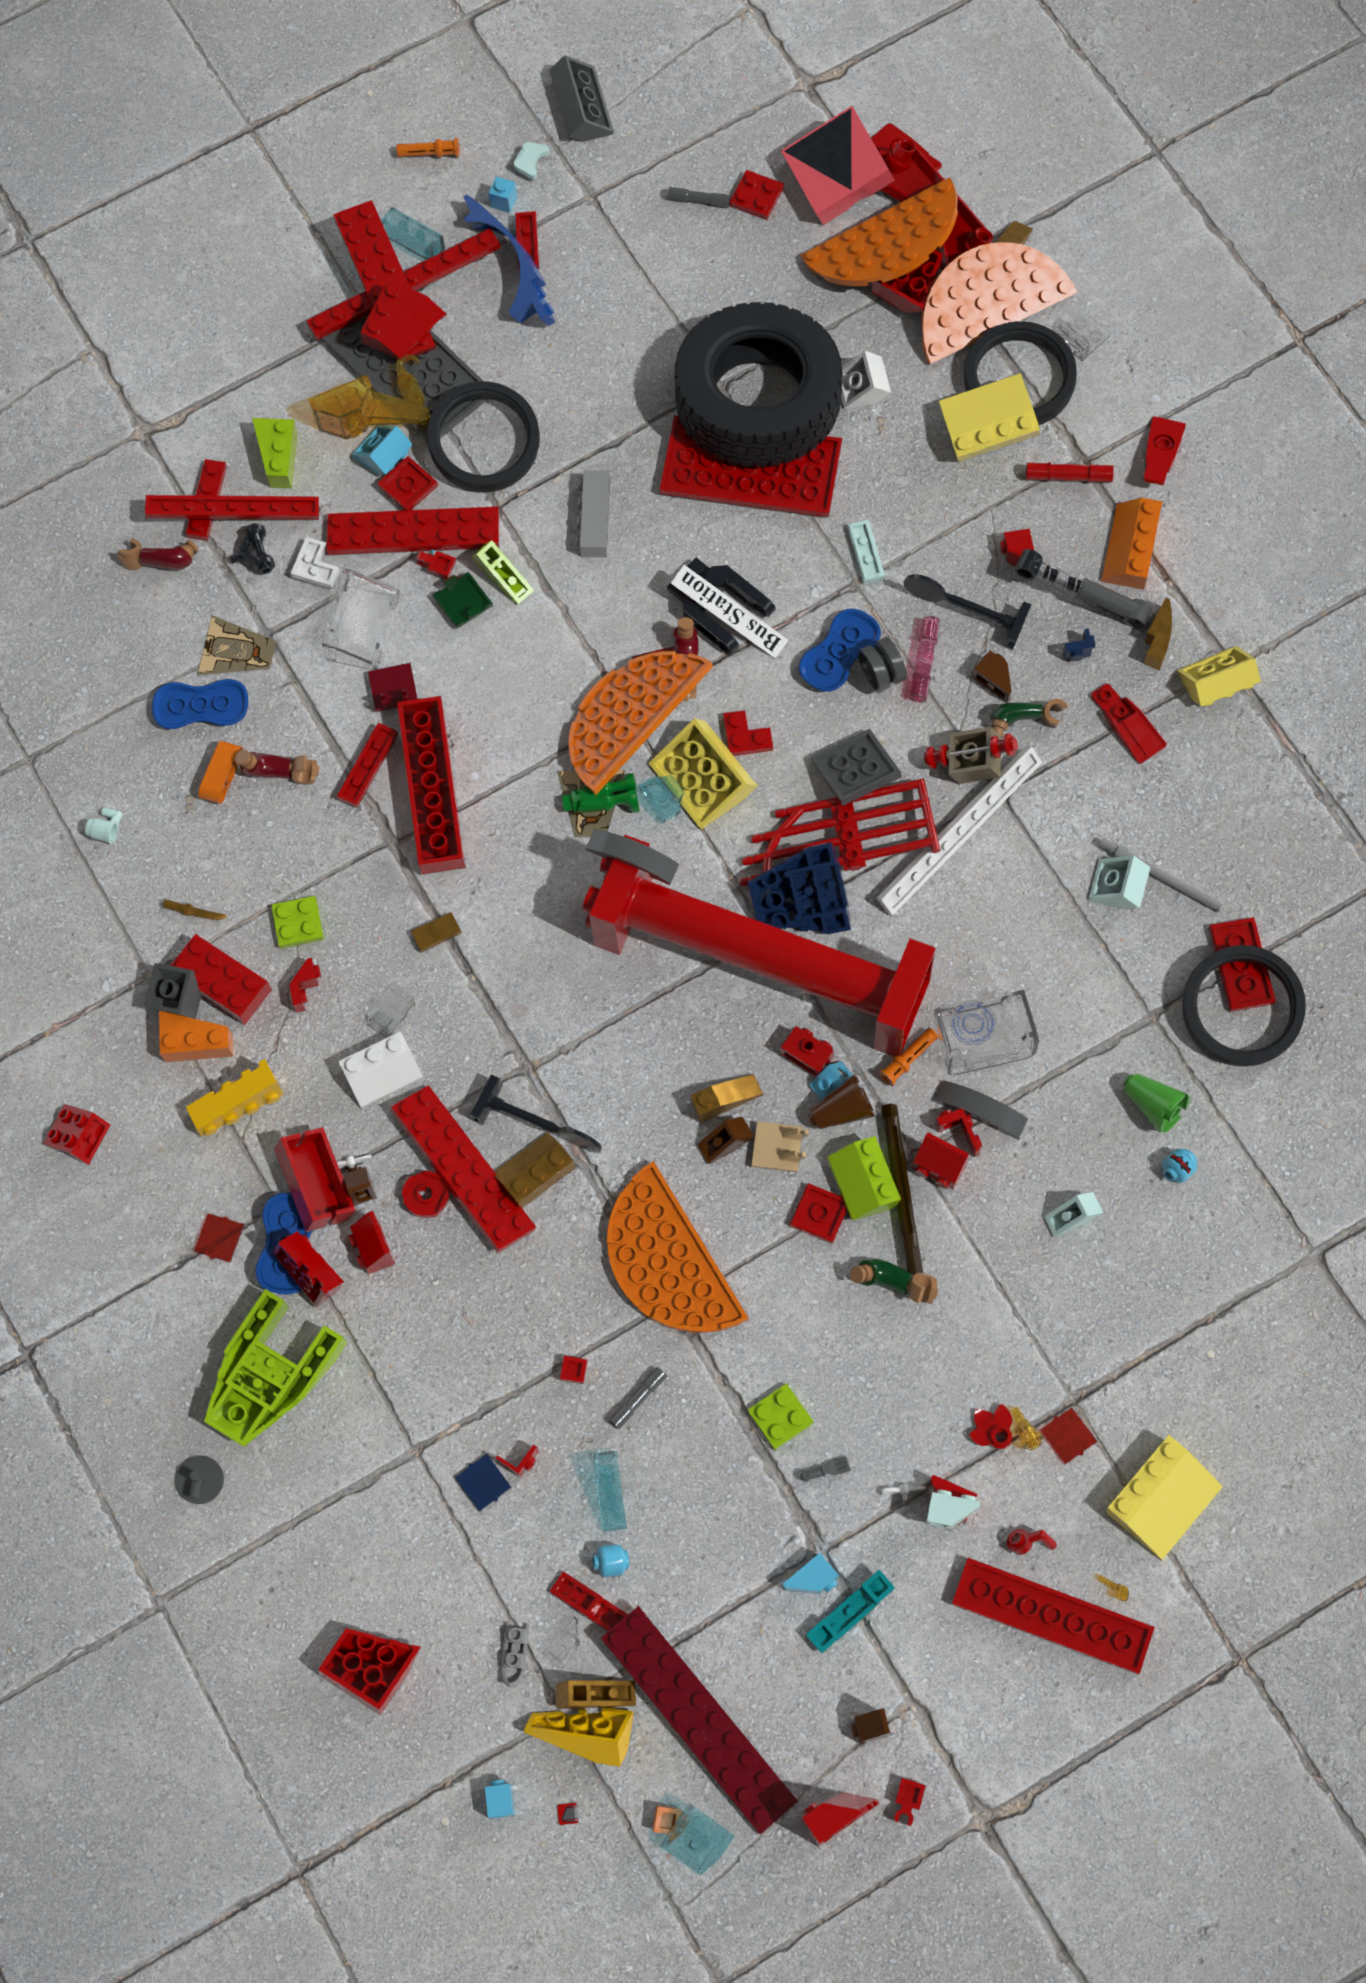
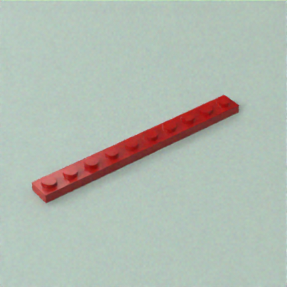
[306,228,501,340]

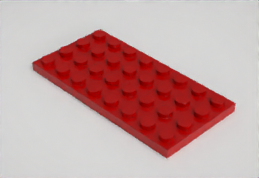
[659,415,842,517]

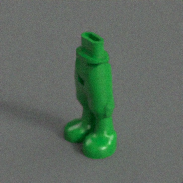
[562,773,640,813]

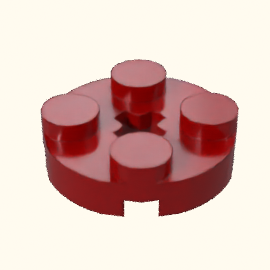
[402,1171,449,1218]

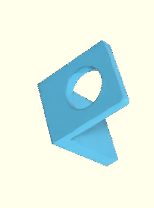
[809,1061,853,1099]

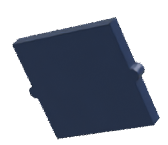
[455,1454,512,1511]

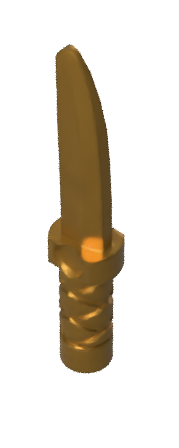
[163,899,226,920]

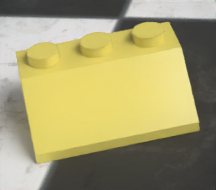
[1177,646,1261,706]

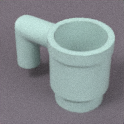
[85,807,122,844]

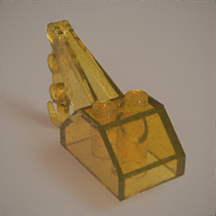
[308,354,431,440]

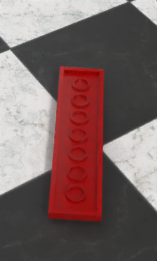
[333,200,436,363]
[327,506,499,555]
[390,1085,536,1254]
[951,1558,1155,1675]

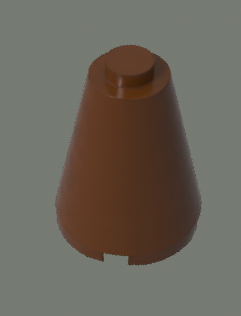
[808,1074,875,1129]

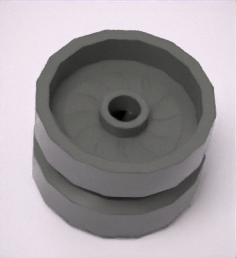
[857,636,907,693]

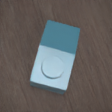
[782,1553,839,1594]

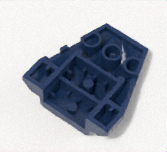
[748,842,851,934]

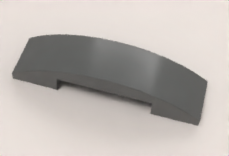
[585,829,679,885]
[934,1080,1028,1140]

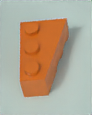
[159,1011,233,1062]

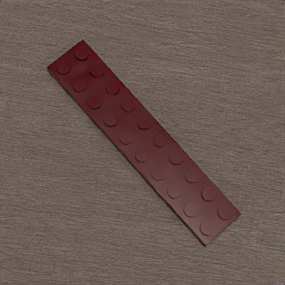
[601,1606,798,1834]

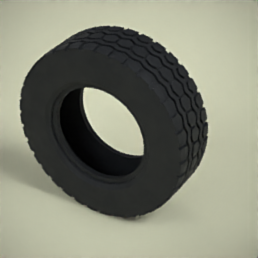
[674,302,842,467]

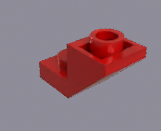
[289,958,321,1013]

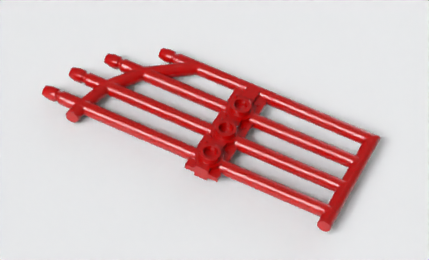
[739,778,941,886]

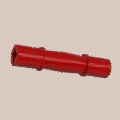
[1026,462,1114,483]

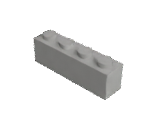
[576,470,610,557]

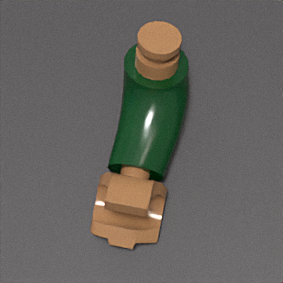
[990,698,1069,738]
[850,1258,938,1304]

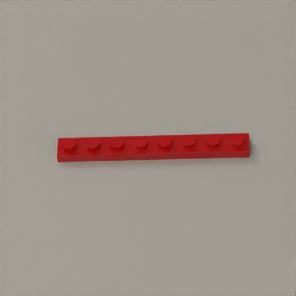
[145,495,319,520]

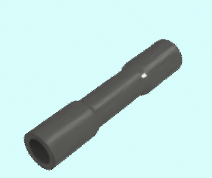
[668,187,731,208]
[609,1367,668,1430]

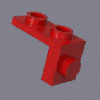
[936,1108,982,1157]

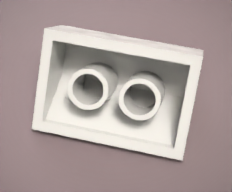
[338,1031,423,1108]

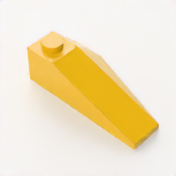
[524,1708,634,1767]

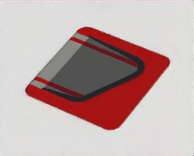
[557,1803,579,1825]

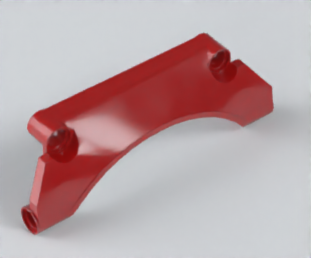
[878,138,993,270]

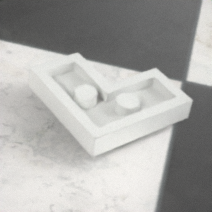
[291,537,340,589]

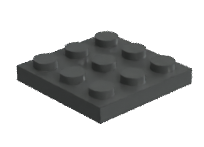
[811,729,902,806]

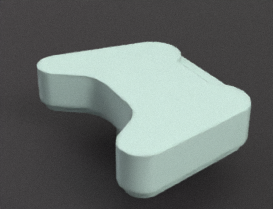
[514,142,550,180]

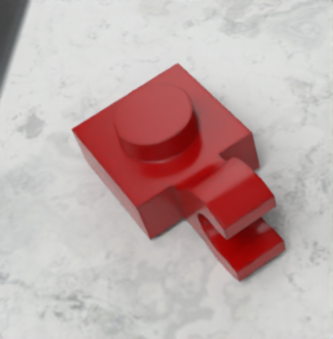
[416,551,456,579]

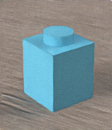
[489,177,517,213]
[485,1780,515,1819]

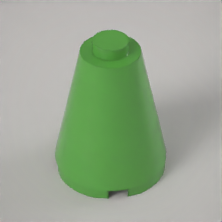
[1123,1073,1190,1133]

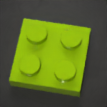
[272,895,324,949]
[748,1383,814,1450]

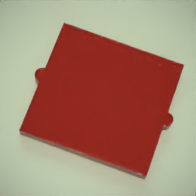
[194,1213,244,1263]
[1040,1408,1097,1465]

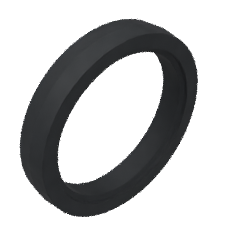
[964,321,1077,425]
[427,381,540,492]
[1182,945,1306,1067]

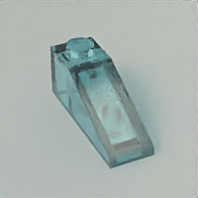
[594,1450,627,1532]

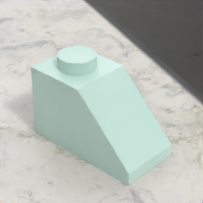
[1044,1192,1103,1237]

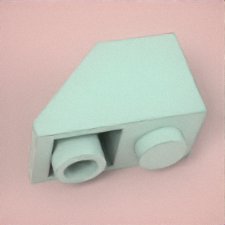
[926,1490,981,1529]

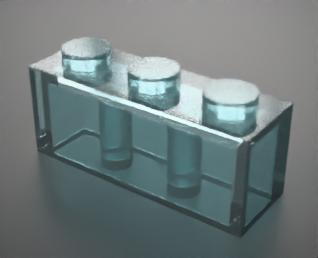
[381,207,445,260]

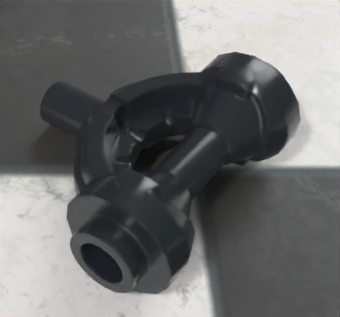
[230,523,275,574]

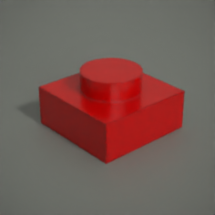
[560,1356,588,1384]

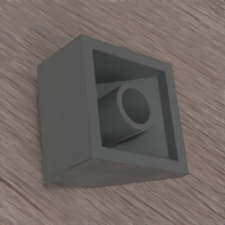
[143,963,201,1019]

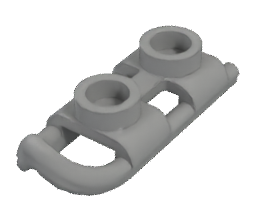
[501,1622,530,1687]

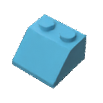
[351,425,413,475]

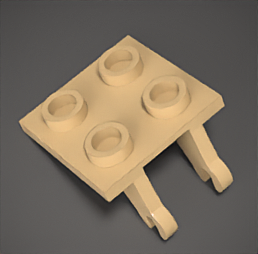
[751,1121,809,1172]

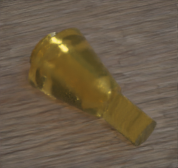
[1011,1407,1044,1451]

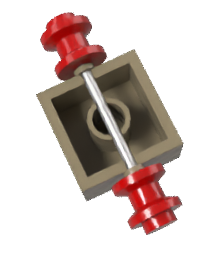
[924,726,1018,784]

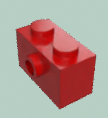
[780,1026,834,1077]

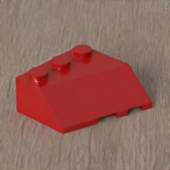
[871,250,943,313]
[360,279,447,360]
[273,1231,344,1308]
[318,1628,421,1715]
[802,1792,880,1847]

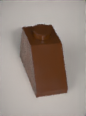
[973,650,1012,703]
[697,1117,754,1164]
[344,1166,377,1206]
[850,1708,890,1744]

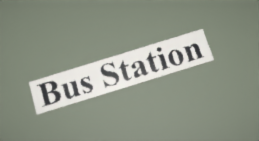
[671,565,788,659]

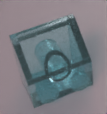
[660,1803,735,1875]

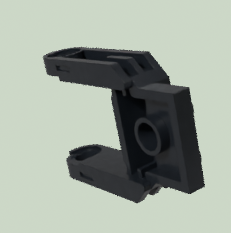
[667,557,776,655]

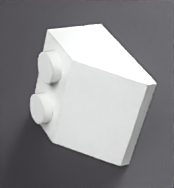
[841,351,891,409]

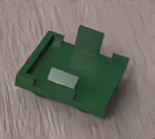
[432,572,493,629]

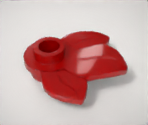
[969,1404,1013,1449]

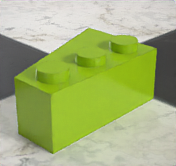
[252,418,298,488]

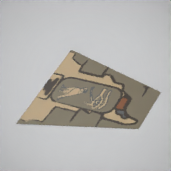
[198,615,276,675]
[557,770,625,837]

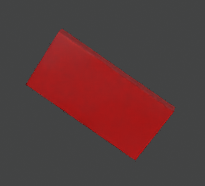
[1209,917,1276,1012]

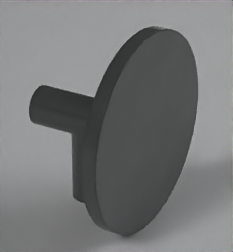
[176,1456,224,1504]

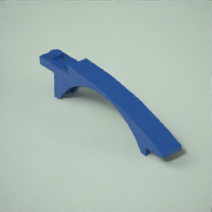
[463,194,556,326]

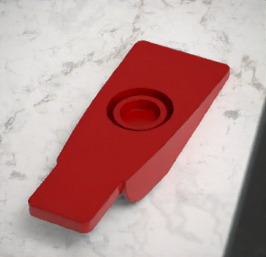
[871,123,942,171]
[1143,416,1186,485]
[1091,683,1167,764]

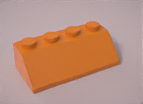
[1101,497,1162,590]

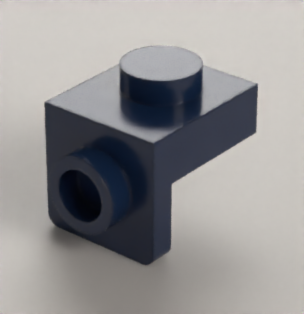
[1063,628,1095,661]

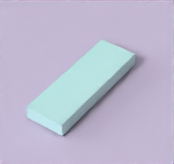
[847,520,885,584]

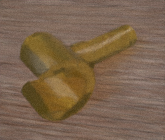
[1098,1575,1129,1602]

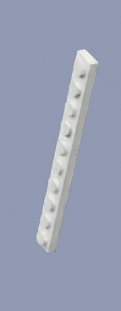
[877,745,1042,916]

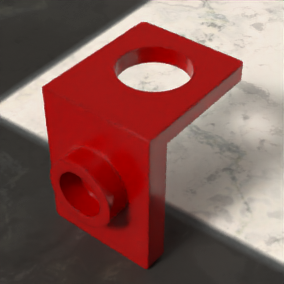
[495,1444,539,1478]

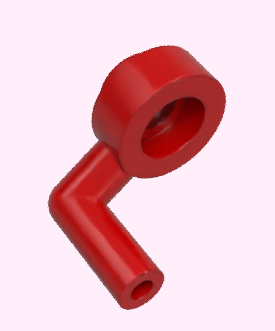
[1007,1529,1057,1555]

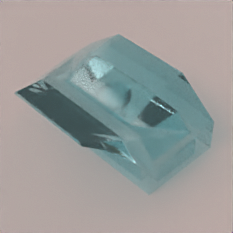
[638,774,684,824]

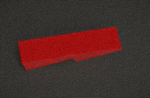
[549,1571,628,1631]

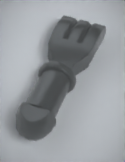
[800,1457,851,1482]

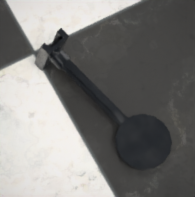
[904,574,1032,650]
[470,1075,602,1153]

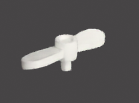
[337,1155,372,1169]
[881,1484,927,1501]

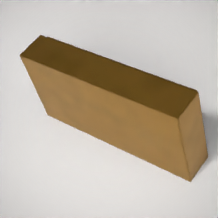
[411,912,462,952]

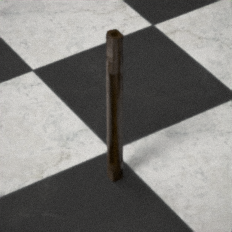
[881,1103,923,1276]

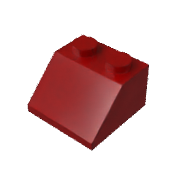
[912,1132,969,1190]
[348,1210,395,1274]

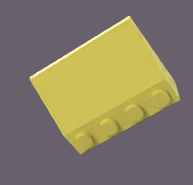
[939,373,1040,462]
[648,718,758,829]
[1105,1435,1223,1561]

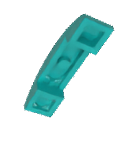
[806,1569,895,1654]

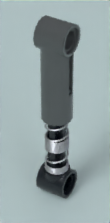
[1015,549,1152,629]

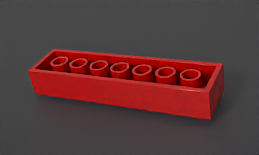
[397,696,466,875]

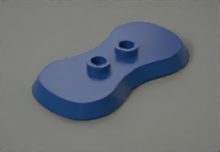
[798,608,881,692]
[152,679,248,729]
[255,1193,313,1295]

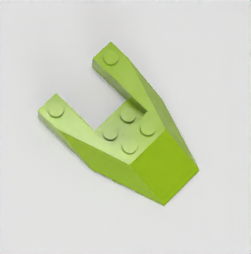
[204,1289,347,1447]

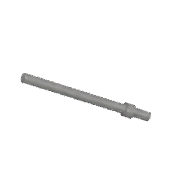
[1099,838,1222,912]

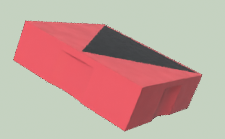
[781,106,895,225]

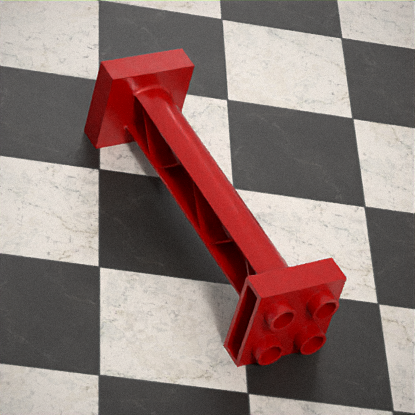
[582,834,936,1057]

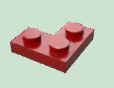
[723,710,773,756]

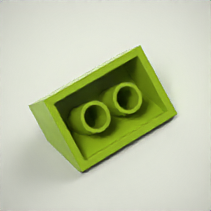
[827,1136,901,1221]

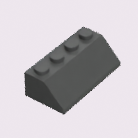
[549,55,614,142]

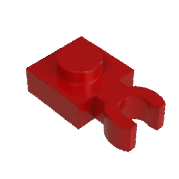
[894,1778,926,1827]

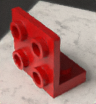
[43,1104,111,1165]

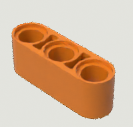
[198,740,243,804]

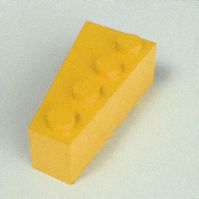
[186,1058,284,1137]

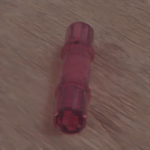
[909,616,940,703]

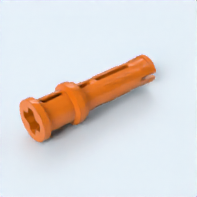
[397,138,460,158]
[878,1027,939,1086]

